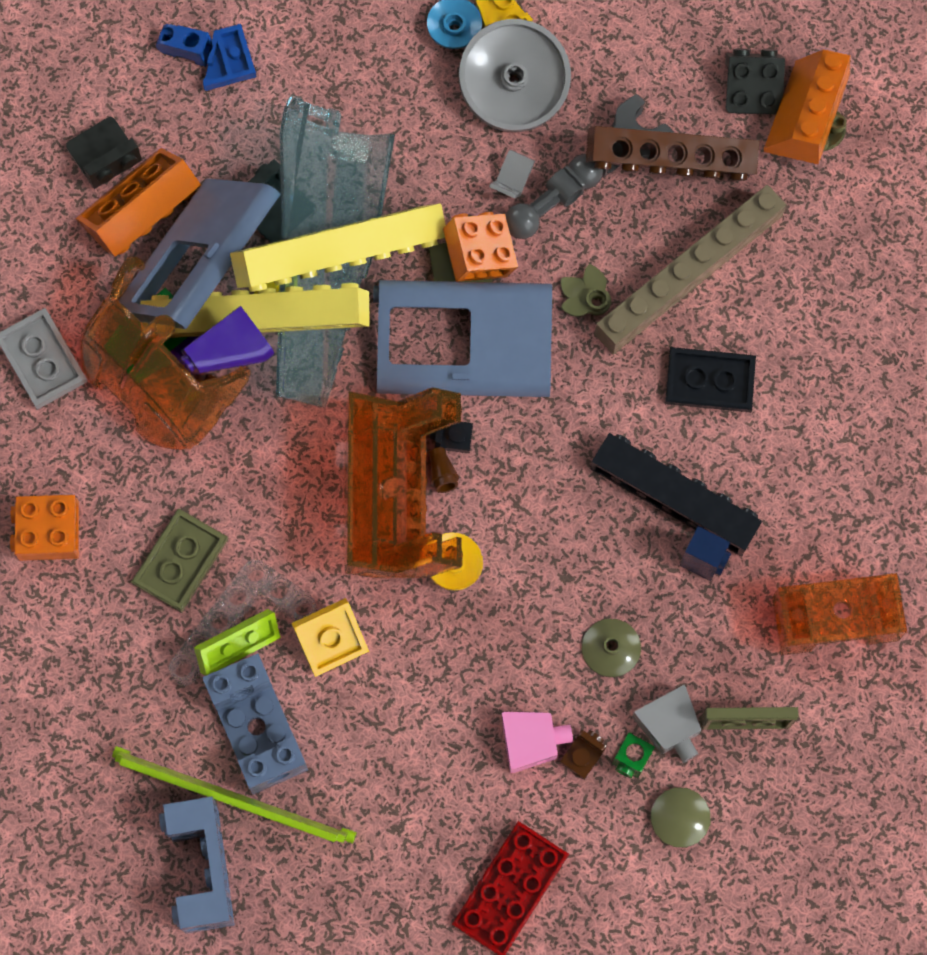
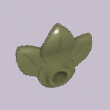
[560,264,611,317]

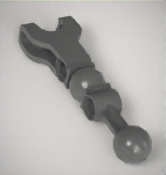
[505,94,674,239]

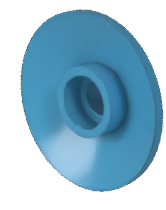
[427,0,482,49]

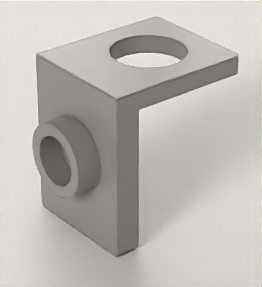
[489,150,535,198]

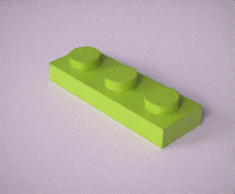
[194,609,281,676]

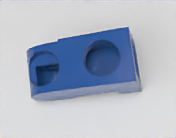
[156,24,212,67]

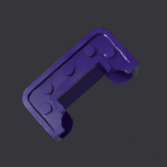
[167,306,274,376]

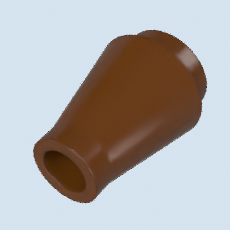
[428,447,459,493]

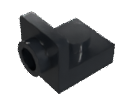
[430,415,473,454]

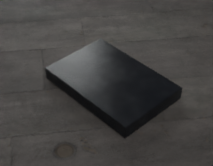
[665,347,756,413]

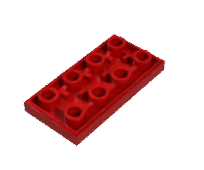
[452,821,569,955]

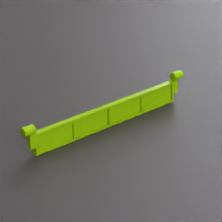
[112,746,357,844]

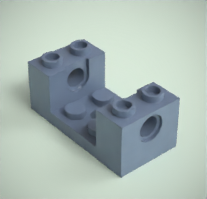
[202,653,308,795]
[159,796,235,934]

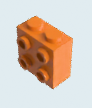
[443,212,518,282]
[10,495,79,561]

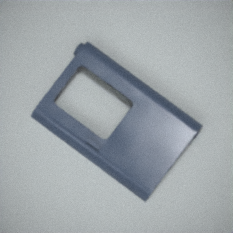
[111,178,281,329]
[373,280,552,397]

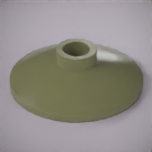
[582,619,641,677]

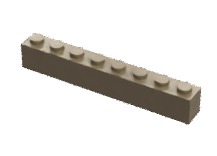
[594,184,787,355]

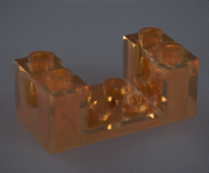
[772,573,907,656]

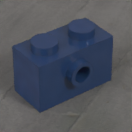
[679,526,732,581]

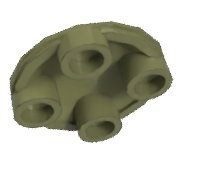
[651,787,711,848]

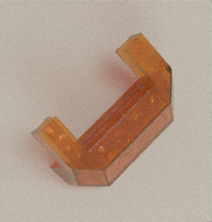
[343,387,463,578]

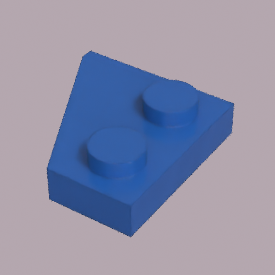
[203,24,257,91]

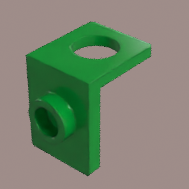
[612,733,655,778]

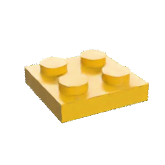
[291,598,369,677]

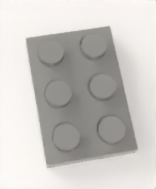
[0,308,88,410]

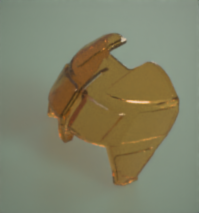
[80,257,251,450]

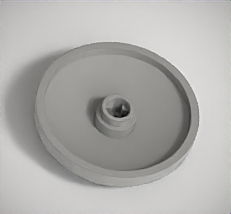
[458,19,571,132]

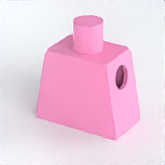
[501,712,573,773]

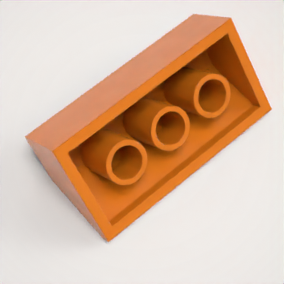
[764,49,851,164]
[75,148,201,257]

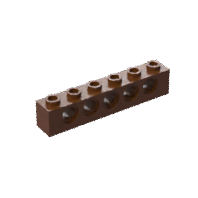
[586,126,760,181]

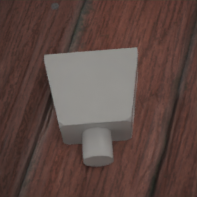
[632,685,701,763]

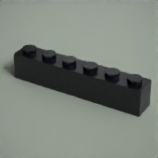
[590,433,762,557]

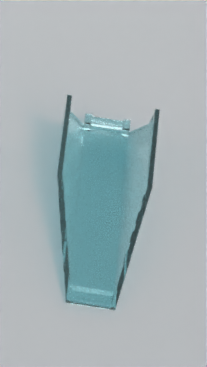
[276,95,395,408]

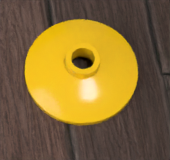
[425,532,483,591]

